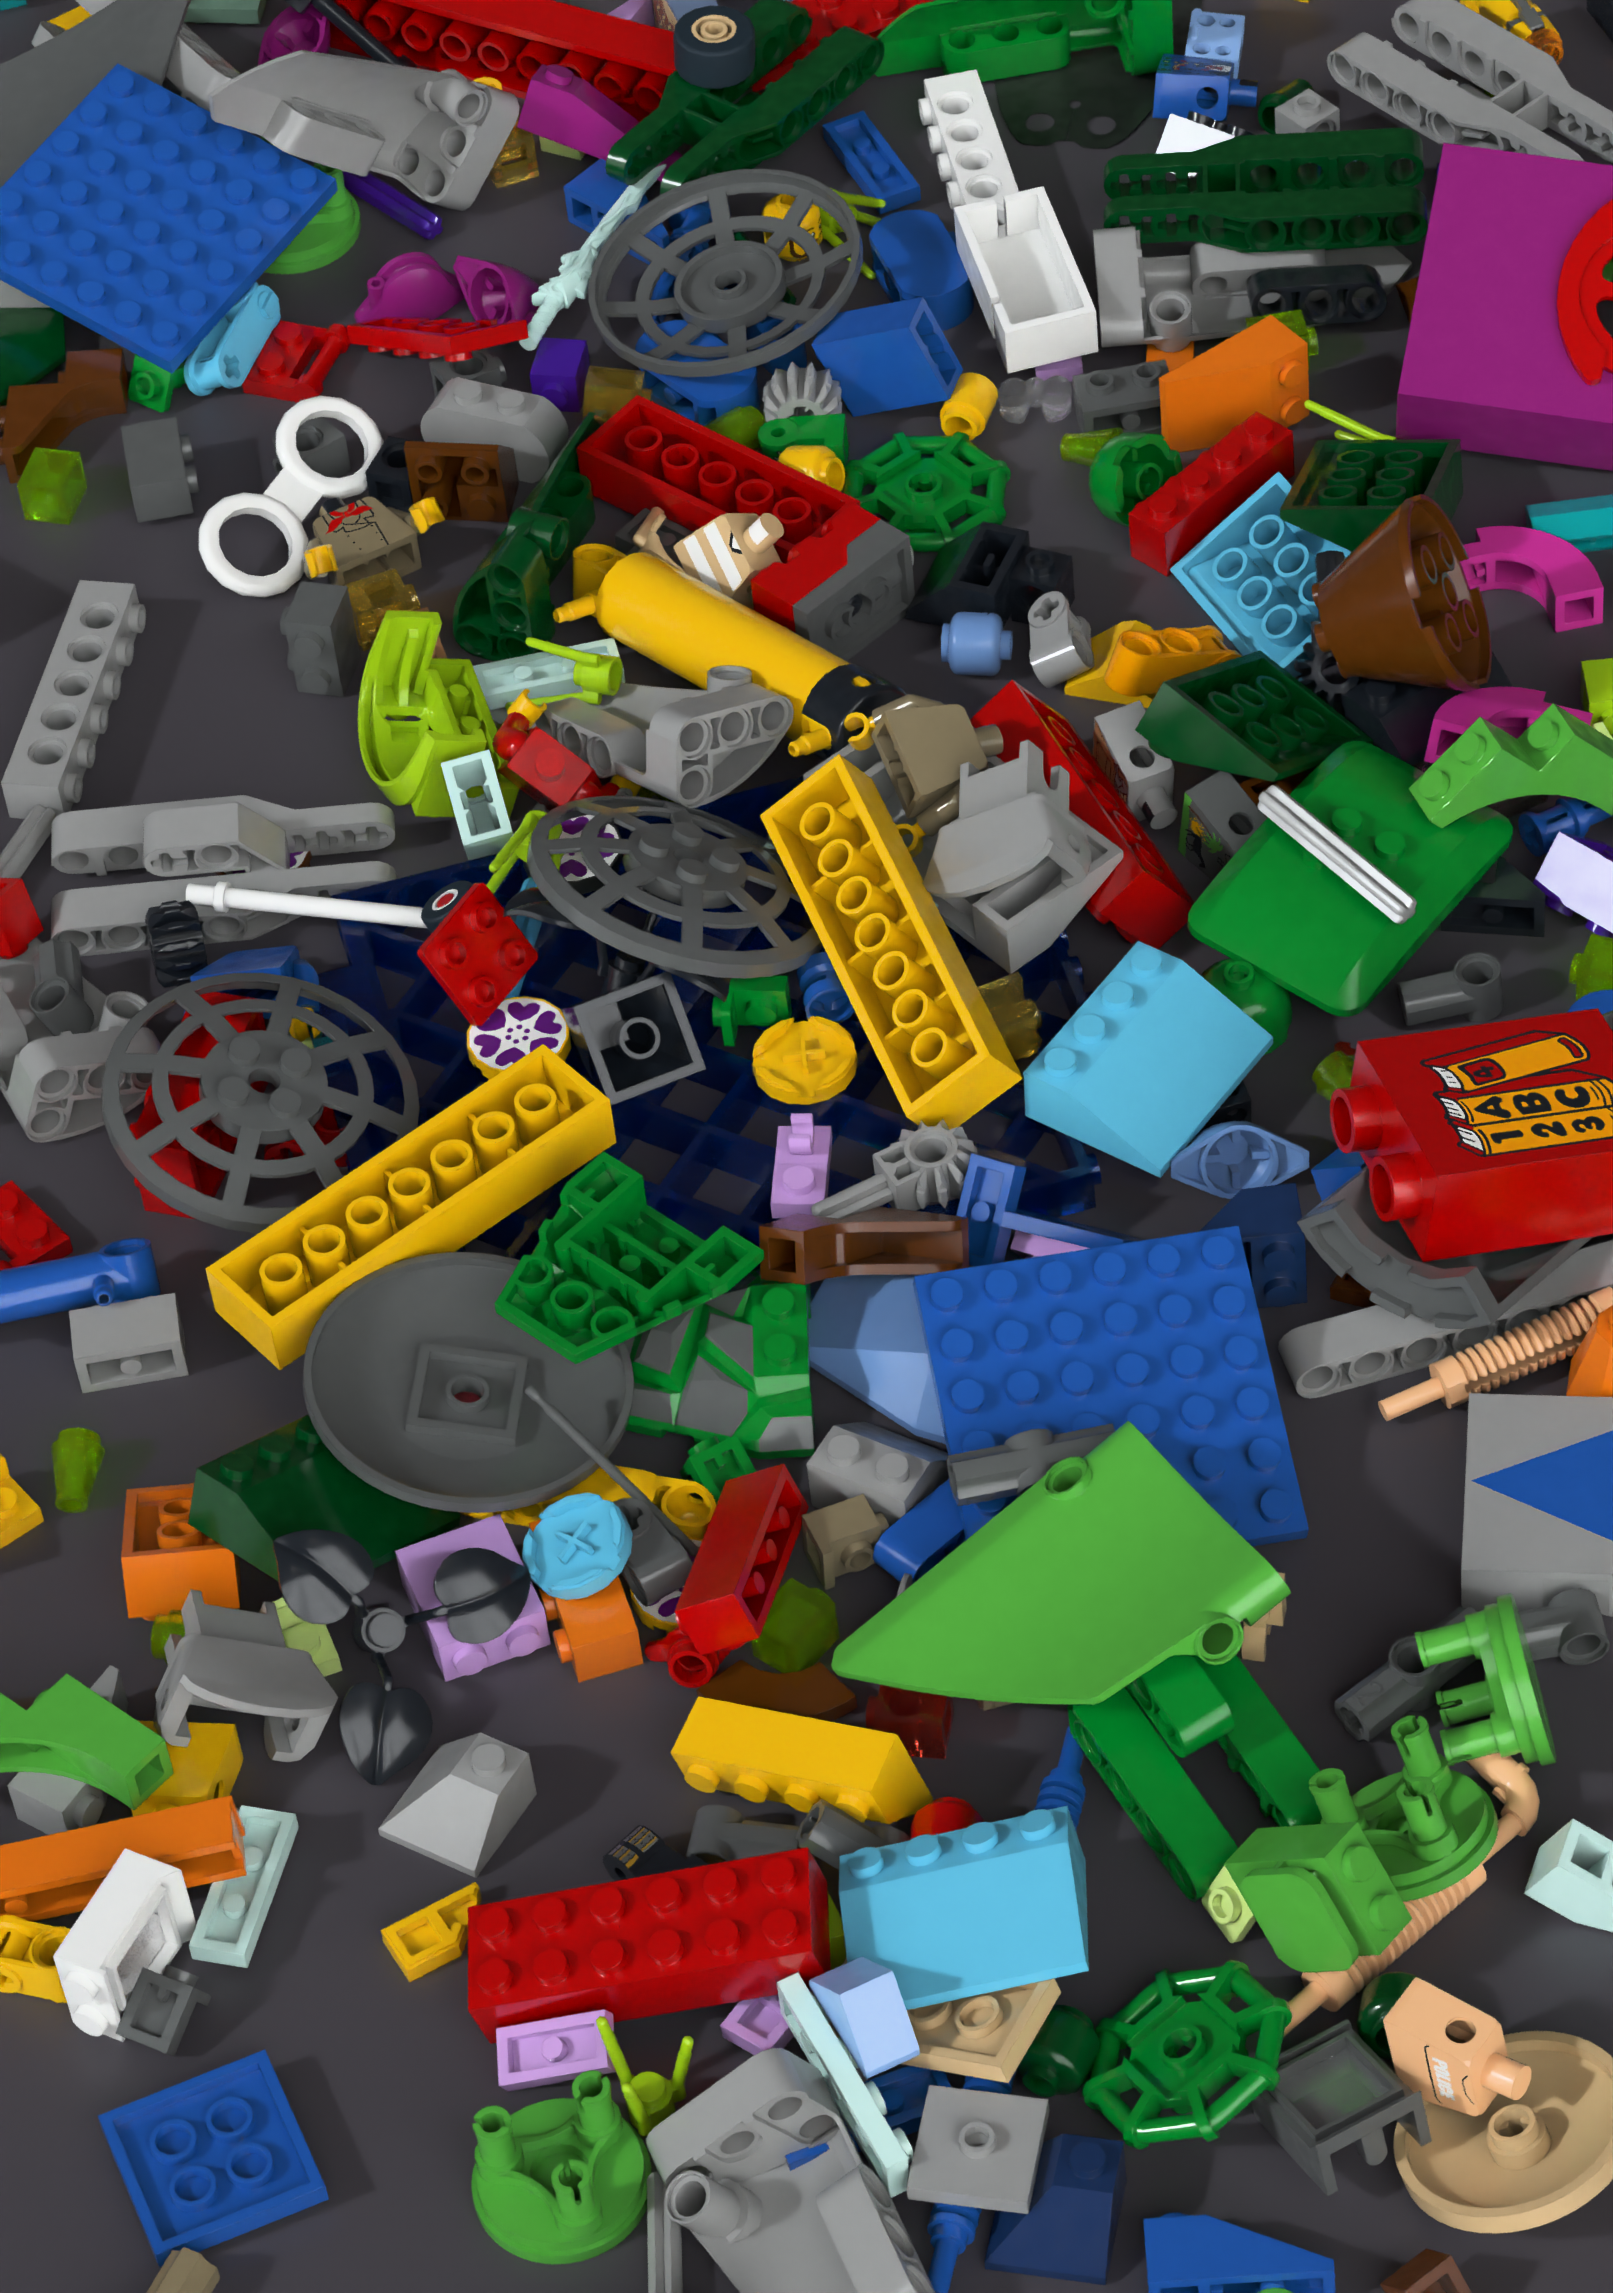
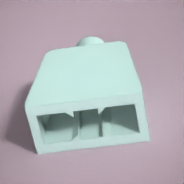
[440,749,514,869]

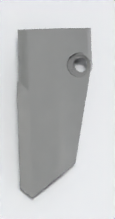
[208,50,519,211]
[1093,226,1412,352]
[490,665,794,808]
[0,937,161,1143]
[646,2048,935,2293]

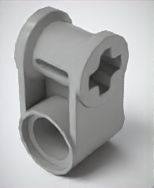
[1028,591,1094,688]

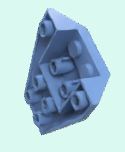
[808,1275,946,1444]

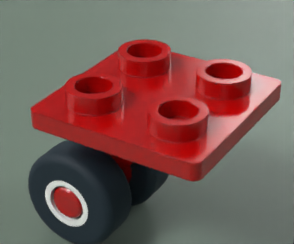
[417,880,538,1026]

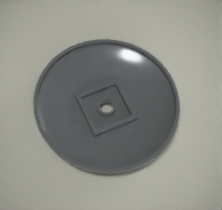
[303,1252,634,1513]

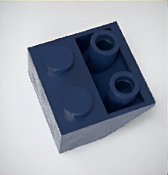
[1199,1183,1308,1309]

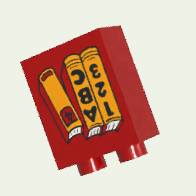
[1330,1008,1613,1262]

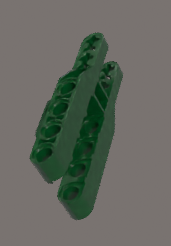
[605,0,885,195]
[1103,128,1428,253]

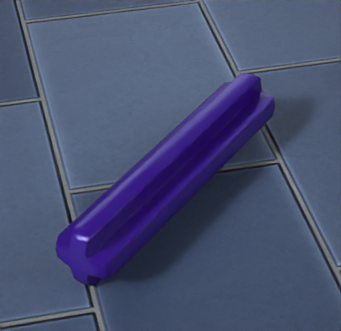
[342,171,443,240]

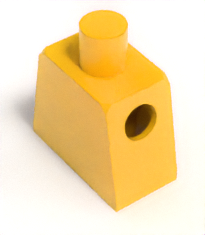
[131,1721,244,1816]

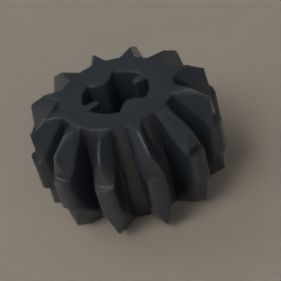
[145,900,208,988]

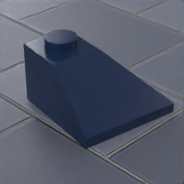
[984,2134,1127,2285]

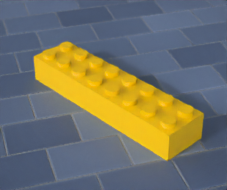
[760,754,1023,1130]
[205,1044,617,1370]

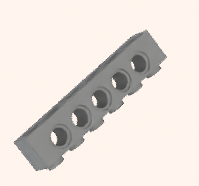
[1,580,146,819]

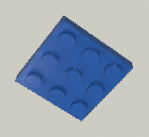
[98,2049,329,2268]

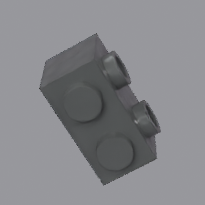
[1072,359,1169,448]
[120,416,200,523]
[280,581,361,697]

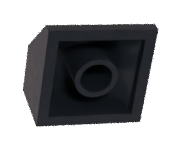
[561,971,706,1105]

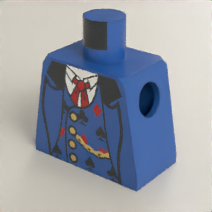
[1153,53,1259,121]

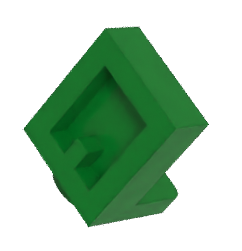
[128,354,188,413]
[712,975,792,1046]
[679,1435,757,1505]

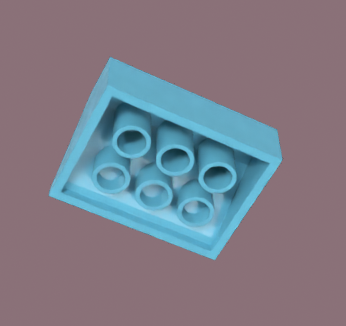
[1169,471,1351,678]
[1023,941,1273,1178]
[839,1806,1089,2010]

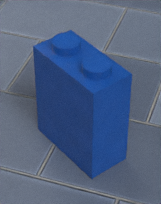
[812,297,963,417]

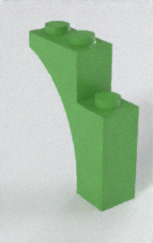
[1409,703,1613,828]
[0,1673,174,1811]

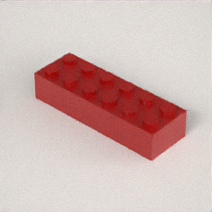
[577,395,860,563]
[970,679,1195,949]
[468,1847,831,2044]

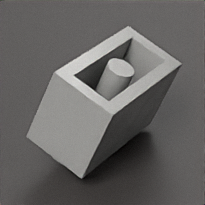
[69,1293,189,1394]

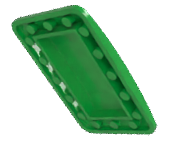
[1188,741,1513,1017]

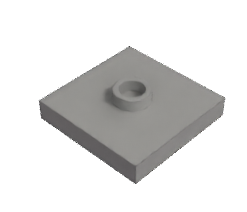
[906,2085,1050,2214]

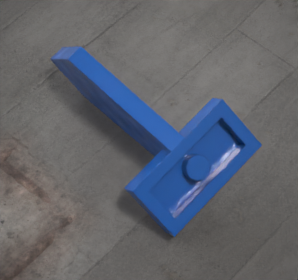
[956,1153,1143,1267]

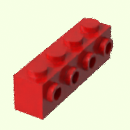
[1128,411,1294,577]
[674,1463,809,1655]

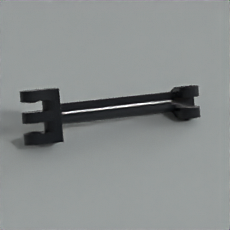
[285,0,418,68]

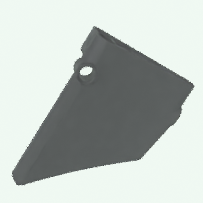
[0,0,191,188]

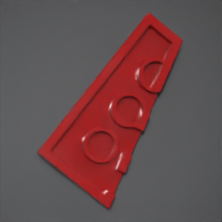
[347,317,529,362]

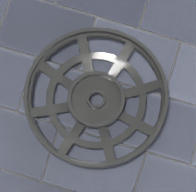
[588,168,863,377]
[527,796,823,979]
[101,973,420,1234]

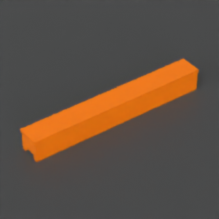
[0,1795,247,1922]

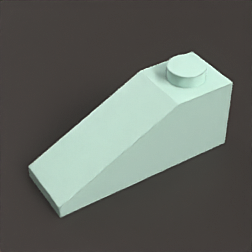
[1524,1819,1613,1932]

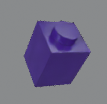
[529,337,592,413]

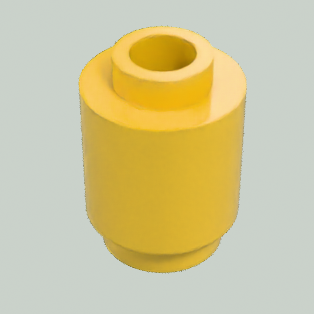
[940,372,998,441]

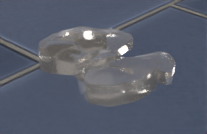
[998,375,1073,424]

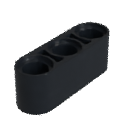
[1247,264,1387,326]

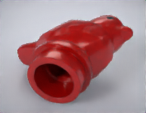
[644,1626,731,1688]

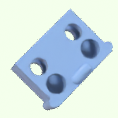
[1185,8,1245,79]

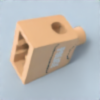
[1383,1977,1531,2117]

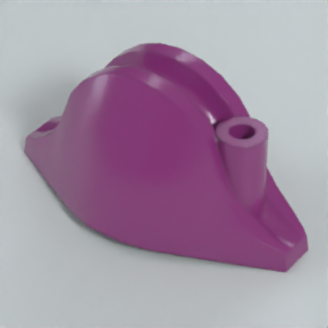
[257,5,331,66]
[354,252,465,323]
[453,255,540,326]

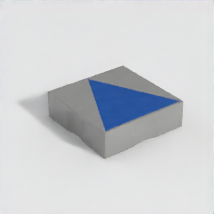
[1461,1393,1613,1617]

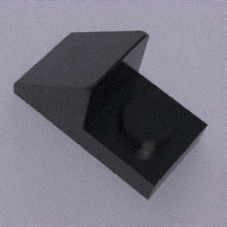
[1441,856,1545,937]

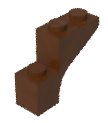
[0,348,130,483]
[759,1207,969,1285]

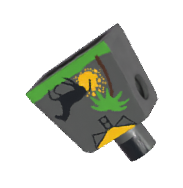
[1178,771,1267,881]

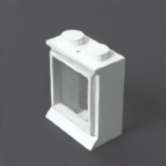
[53,1849,196,2042]

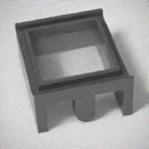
[1251,2019,1432,2196]

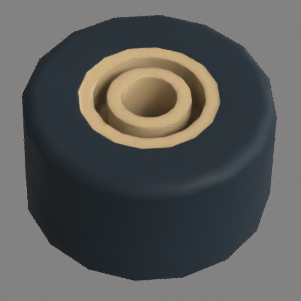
[673,6,755,89]

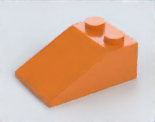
[1159,315,1310,453]
[121,1483,241,1621]

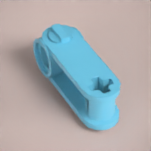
[184,282,281,397]

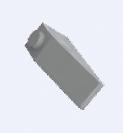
[7,1665,128,1835]

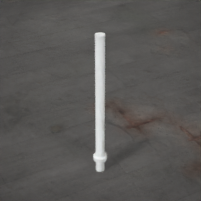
[185,881,512,929]

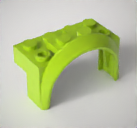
[358,610,519,819]

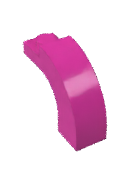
[1460,526,1604,633]

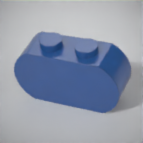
[869,210,974,331]
[635,320,760,436]

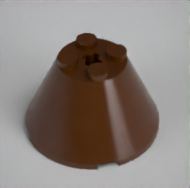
[1311,494,1492,692]

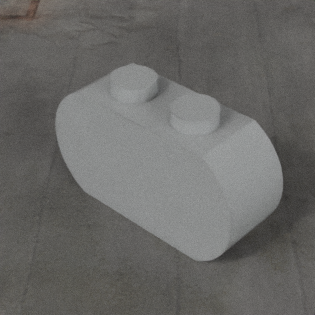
[421,377,569,483]

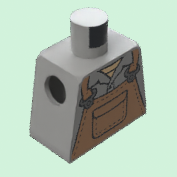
[1093,700,1178,829]

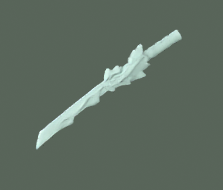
[519,164,666,351]

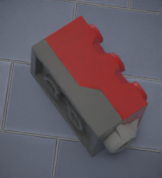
[750,503,915,661]

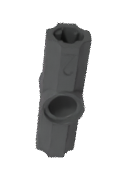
[947,1424,1115,1506]
[1334,1606,1477,1742]

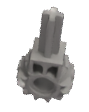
[811,1119,978,1219]

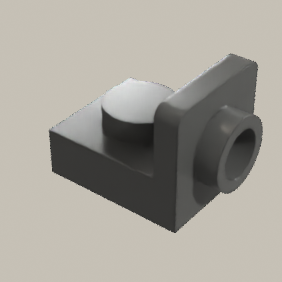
[116,1964,212,2057]

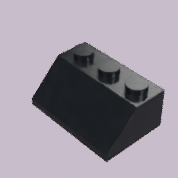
[1344,652,1513,772]

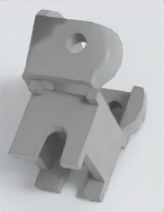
[923,739,1091,916]
[153,1589,338,1762]

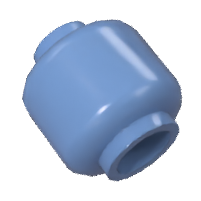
[941,612,1013,676]

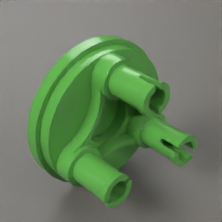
[261,136,361,274]
[1415,1593,1557,1767]
[1309,1715,1498,1902]
[472,2070,652,2264]

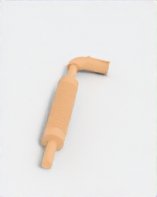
[1378,1287,1613,1421]
[1283,1753,1540,2038]

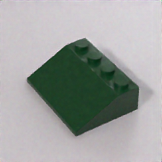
[1280,439,1463,551]
[1135,650,1373,782]
[188,1414,461,1582]

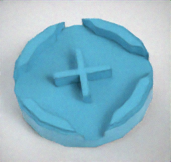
[522,1493,633,1600]

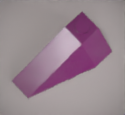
[517,64,683,182]

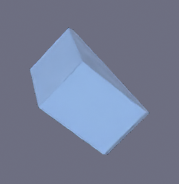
[809,1957,920,2079]

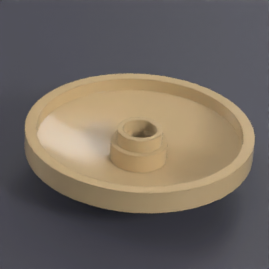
[1394,2031,1613,2234]

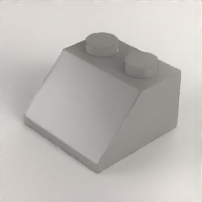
[806,1421,949,1527]

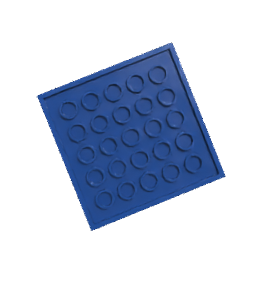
[0,63,338,374]
[913,1225,1309,1547]

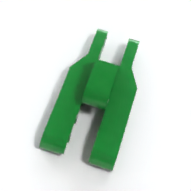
[1067,1655,1323,1902]

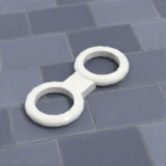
[199,395,384,598]

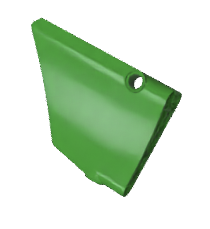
[831,1421,1291,1704]

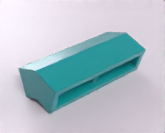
[1525,494,1613,553]

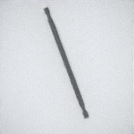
[525,1385,699,1558]

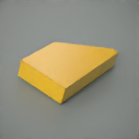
[381,1882,482,1982]

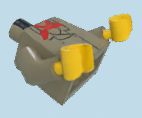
[304,496,445,600]
[844,694,1004,858]

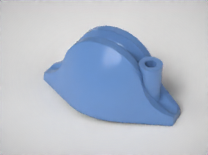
[1170,1121,1309,1199]

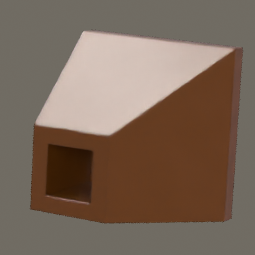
[404,441,519,522]

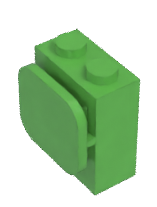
[1224,1822,1412,1972]

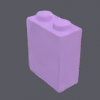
[395,1514,551,1682]

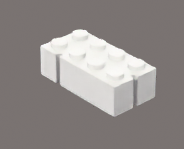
[954,186,1098,373]

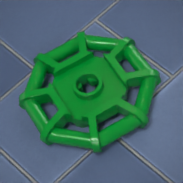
[843,431,1011,552]
[1082,1960,1292,2149]

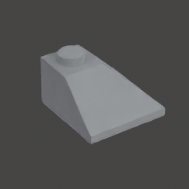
[378,1732,537,1878]

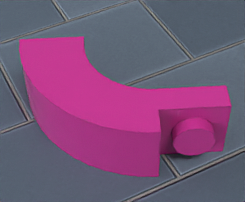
[1424,687,1593,763]

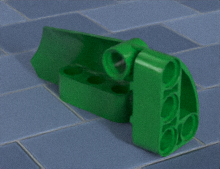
[875,0,1173,82]

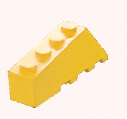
[670,1696,933,1824]

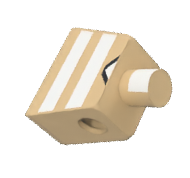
[673,513,784,610]

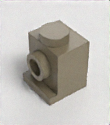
[802,1494,889,1590]

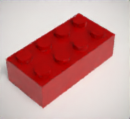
[129,992,269,1219]

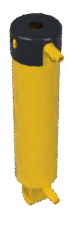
[553,543,906,760]

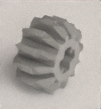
[762,361,842,422]

